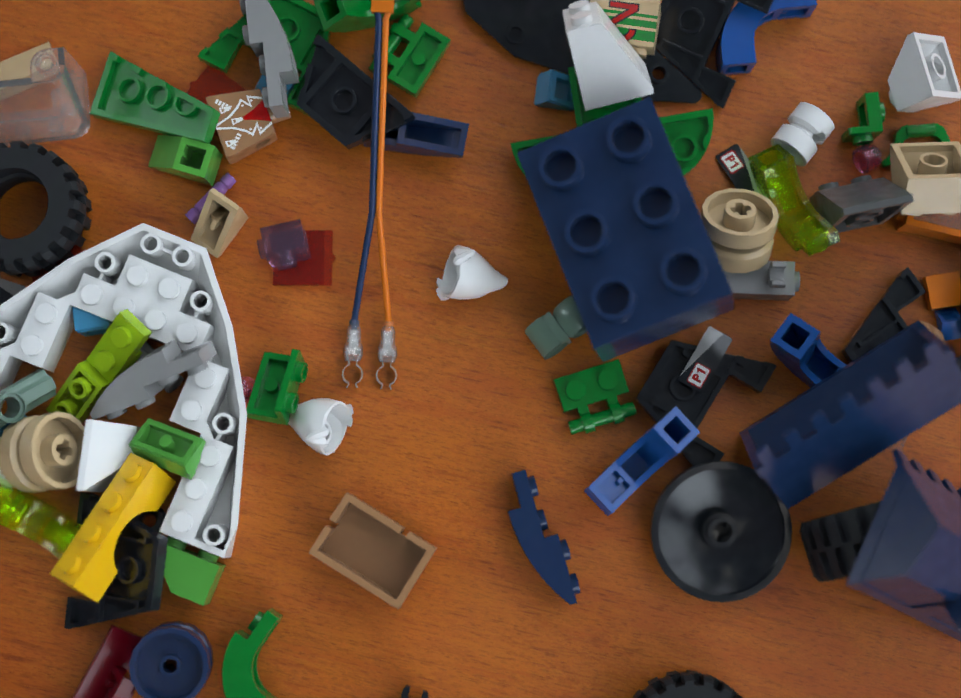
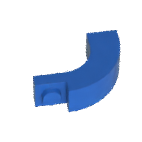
[716,0,817,75]
[770,313,846,388]
[584,406,700,517]

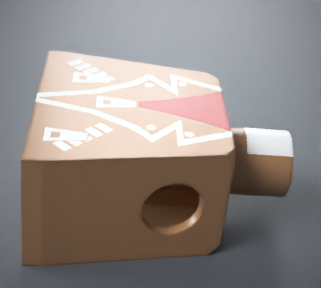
[205,89,291,164]

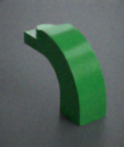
[313,0,422,32]
[222,608,283,698]

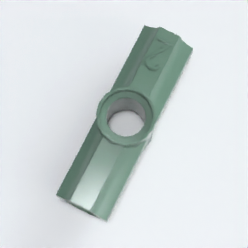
[0,369,57,428]

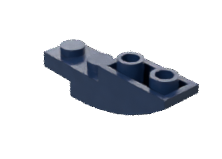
[507,470,581,605]

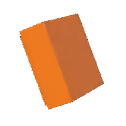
[922,271,961,311]

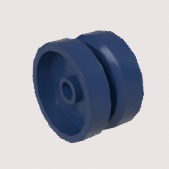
[129,621,214,698]

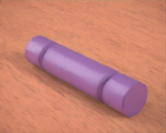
[185,172,237,224]

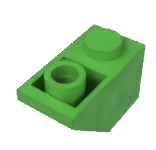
[148,135,223,186]
[164,535,226,606]

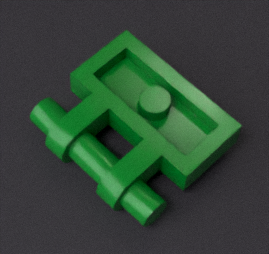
[368,14,451,98]
[553,359,637,435]

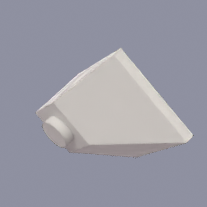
[888,32,961,113]
[76,419,141,493]

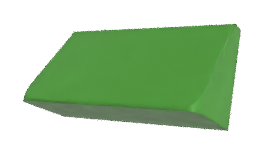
[128,418,205,480]

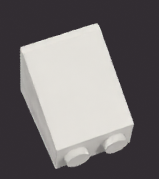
[562,0,654,111]

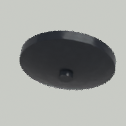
[650,461,792,602]

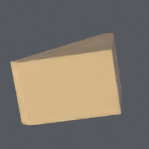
[190,188,249,258]

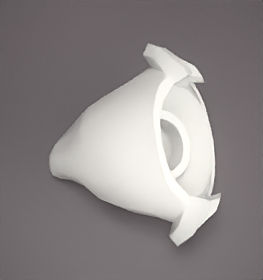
[436,245,508,301]
[288,398,354,455]

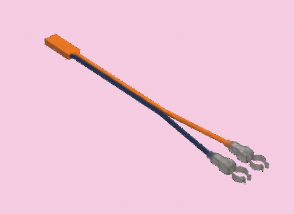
[342,0,397,390]

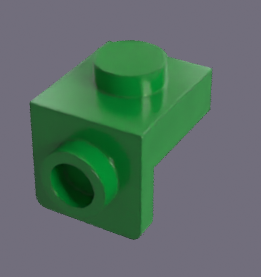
[841,92,886,146]

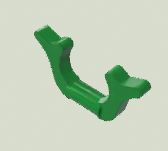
[880,123,950,168]

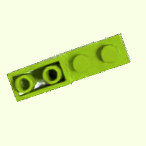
[46,309,152,423]

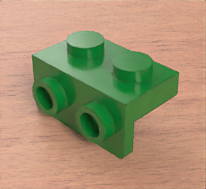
[246,349,308,425]

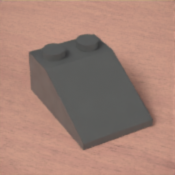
[809,175,914,237]

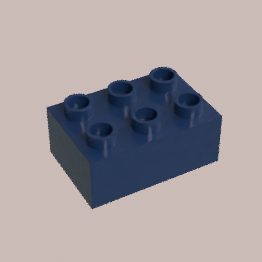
[517,97,734,362]

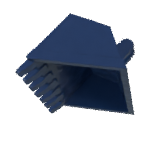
[740,321,961,509]
[846,448,961,641]

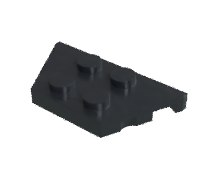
[297,34,416,150]

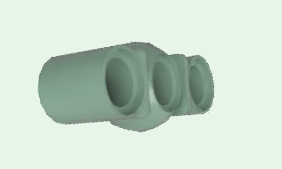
[525,295,587,360]

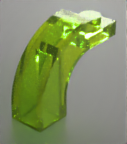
[748,144,840,256]
[0,483,82,559]

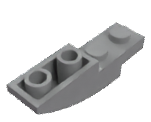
[239,0,299,118]
[90,340,217,420]

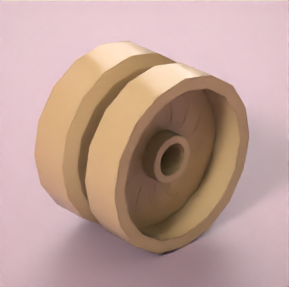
[701,188,779,273]
[0,411,85,493]

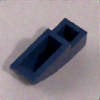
[363,112,469,158]

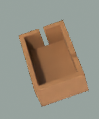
[308,492,437,610]

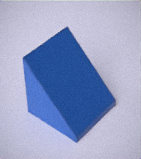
[935,307,961,341]

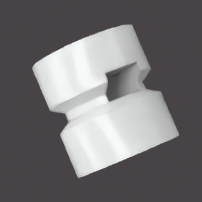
[770,102,835,166]

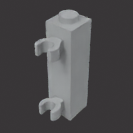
[724,261,800,301]

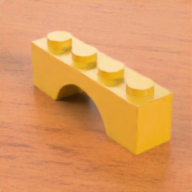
[50,453,176,603]

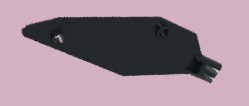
[464,0,702,104]

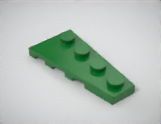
[89,51,220,144]

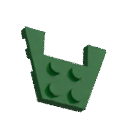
[198,0,331,117]

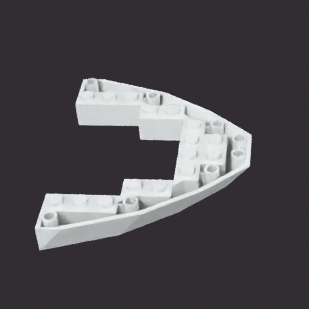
[0,223,247,558]

